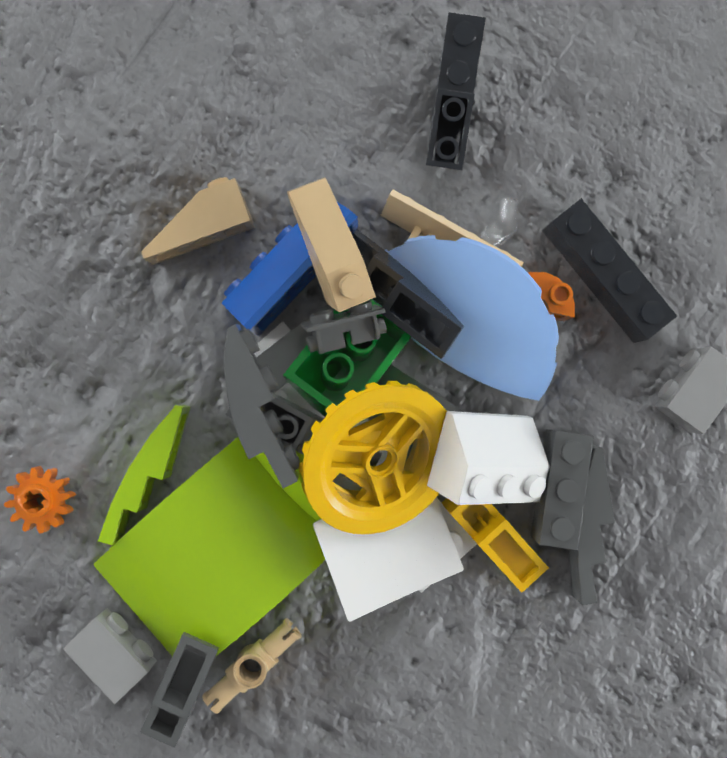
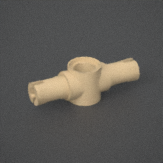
[202,618,302,714]

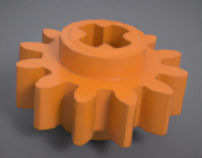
[4,466,76,534]

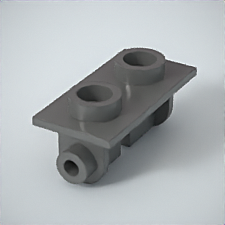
[301,300,387,354]

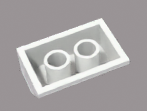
[427,411,550,505]

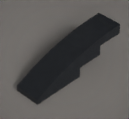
[350,229,464,359]

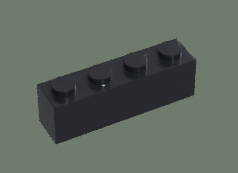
[542,198,677,343]

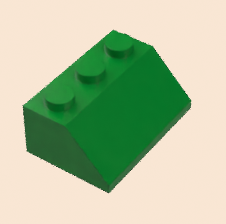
[283,299,411,417]

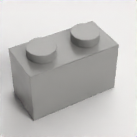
[654,346,727,434]
[63,608,157,705]

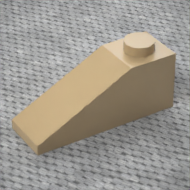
[142,177,255,265]
[287,178,376,312]

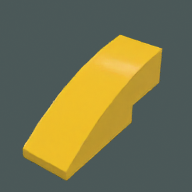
[442,498,549,593]

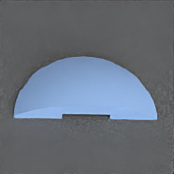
[372,235,559,401]

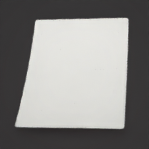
[313,498,464,622]

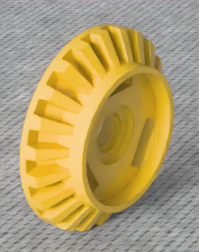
[299,381,447,534]

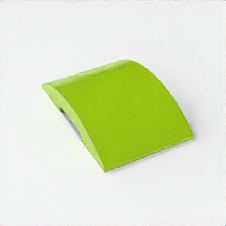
[93,437,325,657]

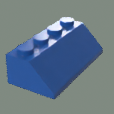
[222,202,358,337]

